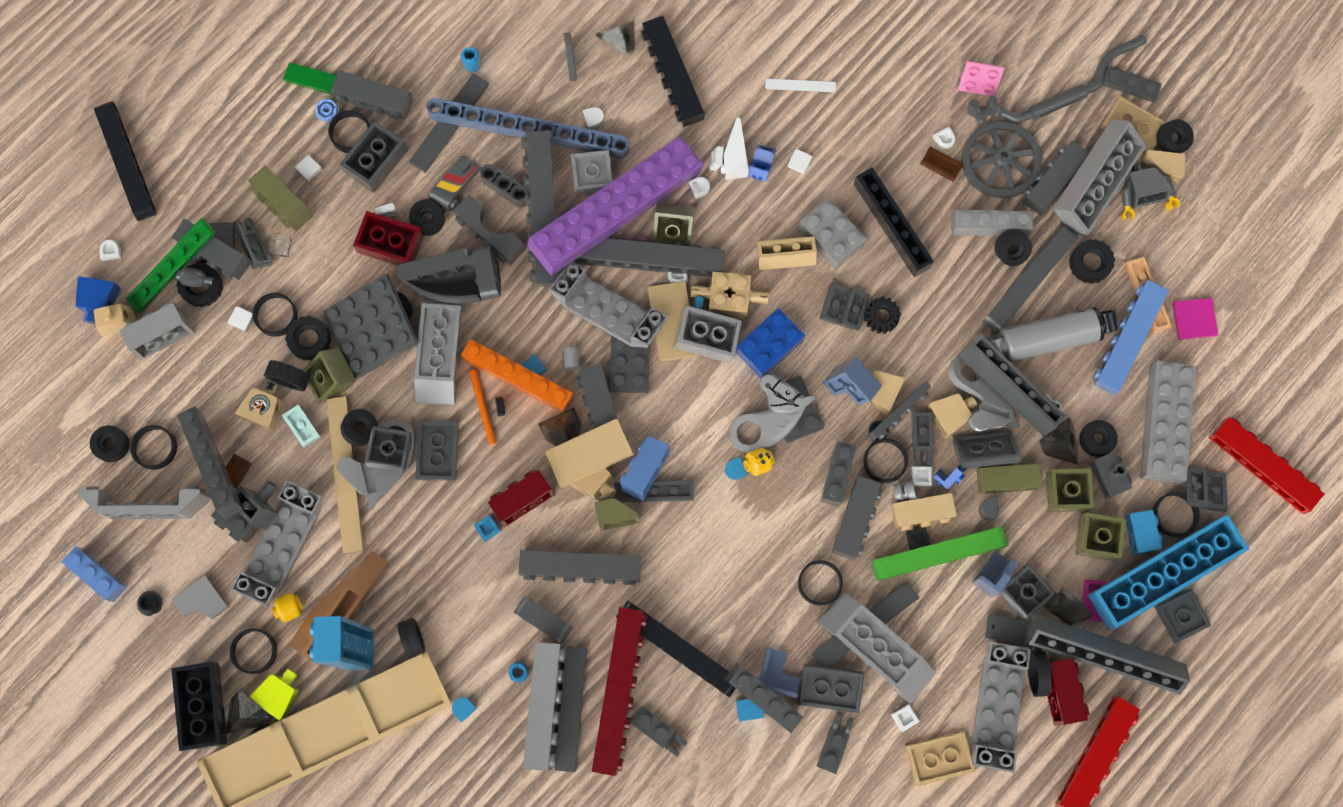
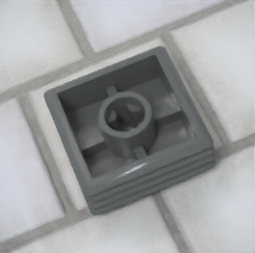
[364,426,412,473]
[1000,564,1056,620]

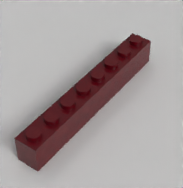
[591,607,648,776]

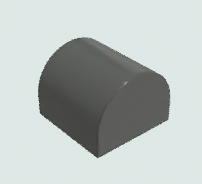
[978,498,999,521]

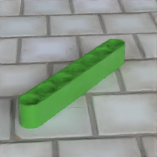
[871,526,1009,581]

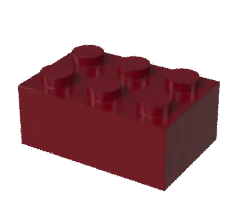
[353,211,424,265]
[488,469,555,528]
[1047,658,1089,726]

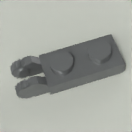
[234,218,272,269]
[911,411,934,466]
[631,707,687,757]
[816,713,854,774]

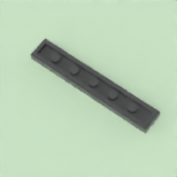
[409,73,489,173]
[811,582,919,667]
[555,646,587,772]

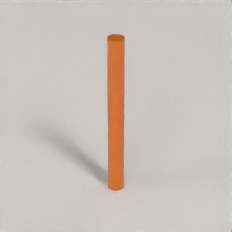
[469,370,497,445]

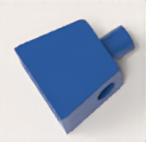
[75,276,121,324]

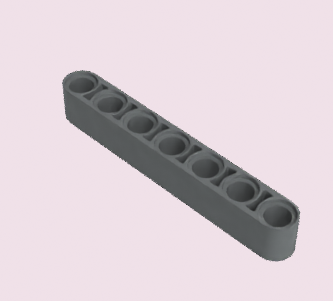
[982,226,1079,334]

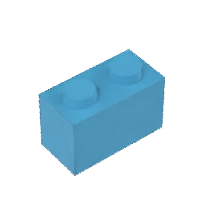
[1124,510,1163,555]

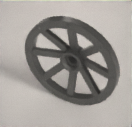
[962,121,1042,198]

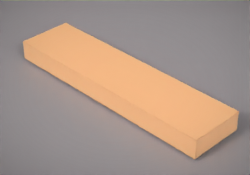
[1125,256,1172,333]

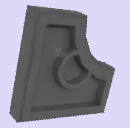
[564,32,577,81]

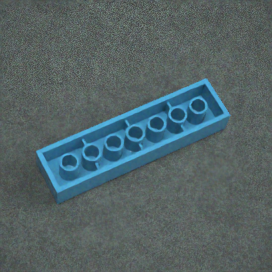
[1087,514,1249,630]
[310,616,374,671]

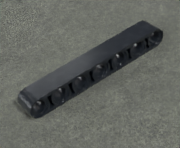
[94,101,157,222]
[616,600,736,698]

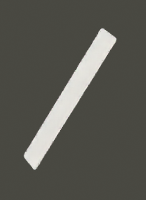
[765,79,836,92]

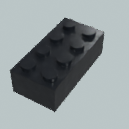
[171,661,227,751]

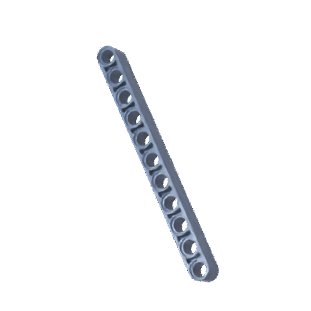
[426,98,629,158]

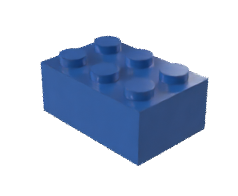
[735,308,805,379]

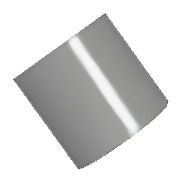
[563,347,580,371]

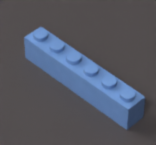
[1093,280,1169,395]

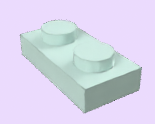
[282,405,321,448]

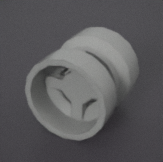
[893,480,917,503]

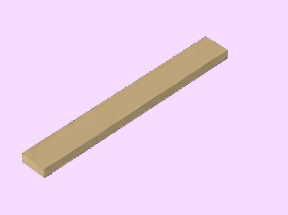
[327,396,364,554]

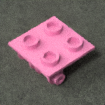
[958,61,1004,96]

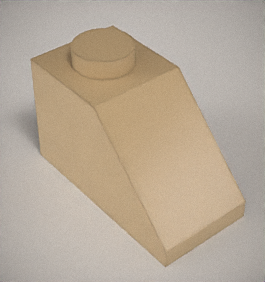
[1142,150,1186,183]

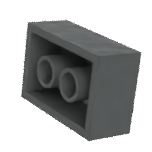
[340,121,408,193]

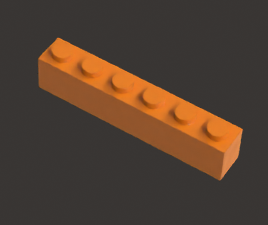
[460,339,574,415]

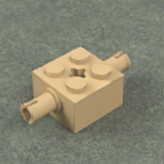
[691,272,769,319]

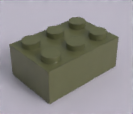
[248,165,313,231]

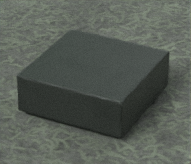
[905,527,930,550]

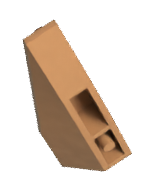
[289,551,390,666]

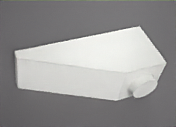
[720,118,749,180]

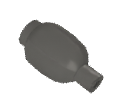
[176,267,214,287]

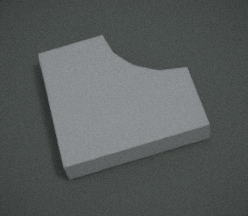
[171,575,229,620]

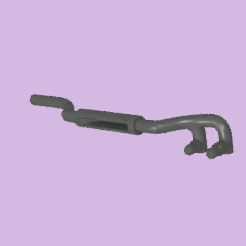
[967,35,1147,125]

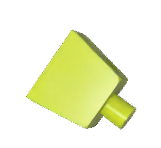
[248,668,299,720]

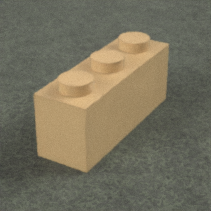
[757,236,817,270]
[891,493,957,532]

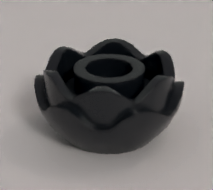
[137,591,163,616]

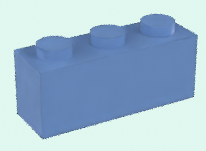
[620,436,670,501]
[61,546,128,602]

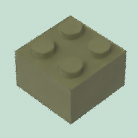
[1046,468,1094,512]
[1075,512,1126,561]

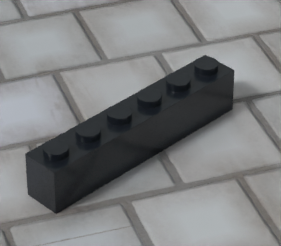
[640,16,704,128]
[854,167,934,278]

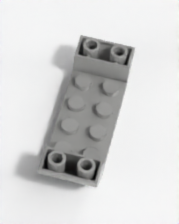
[549,262,668,348]
[414,297,464,406]
[230,480,322,607]
[78,486,211,519]
[817,592,936,704]
[972,642,1031,773]

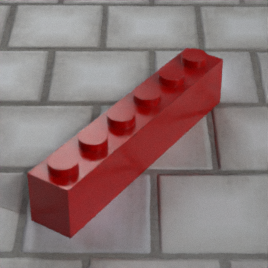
[1209,417,1325,514]
[1055,696,1140,807]

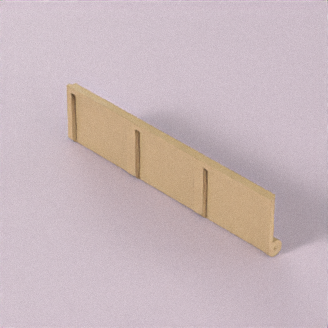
[197,650,452,807]

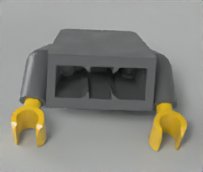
[1121,164,1180,220]

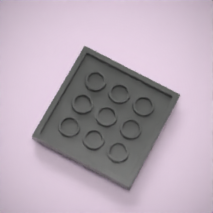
[324,274,419,380]

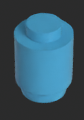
[461,47,482,72]

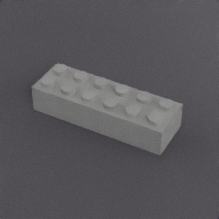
[1053,120,1146,235]
[1140,360,1196,485]
[523,642,566,771]

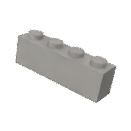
[951,210,1033,237]

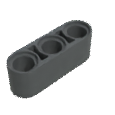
[480,164,527,207]
[513,596,573,644]

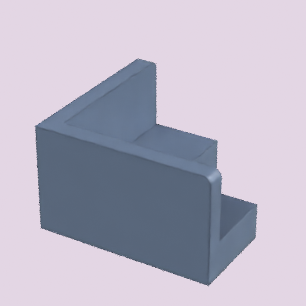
[823,357,882,406]
[972,552,1019,598]
[758,647,801,699]

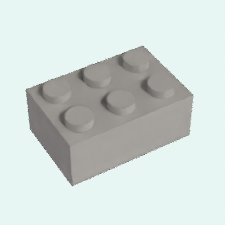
[798,198,867,270]
[119,303,195,360]
[673,305,742,363]

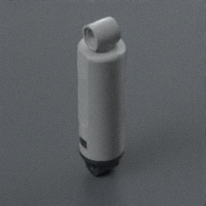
[987,307,1118,362]

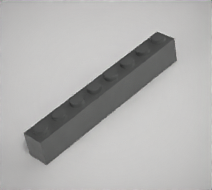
[521,131,559,287]
[573,237,725,277]
[1027,614,1190,694]

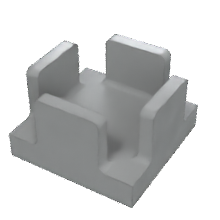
[571,150,612,197]

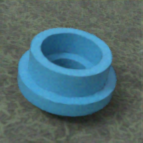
[508,662,529,683]

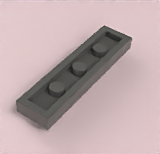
[867,381,931,442]
[614,480,694,503]

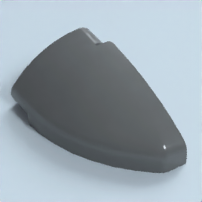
[396,246,501,304]

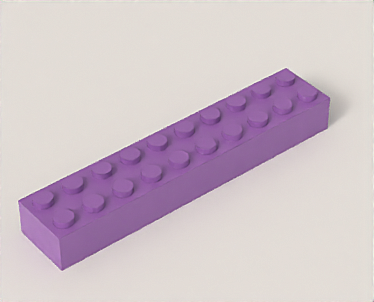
[527,136,704,276]

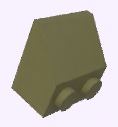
[652,203,695,246]
[302,347,356,404]
[594,496,639,531]

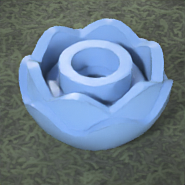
[315,99,339,122]

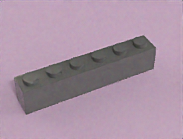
[959,333,1066,437]
[177,406,243,519]
[518,550,641,585]

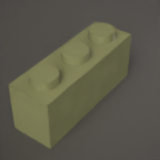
[976,461,1042,494]

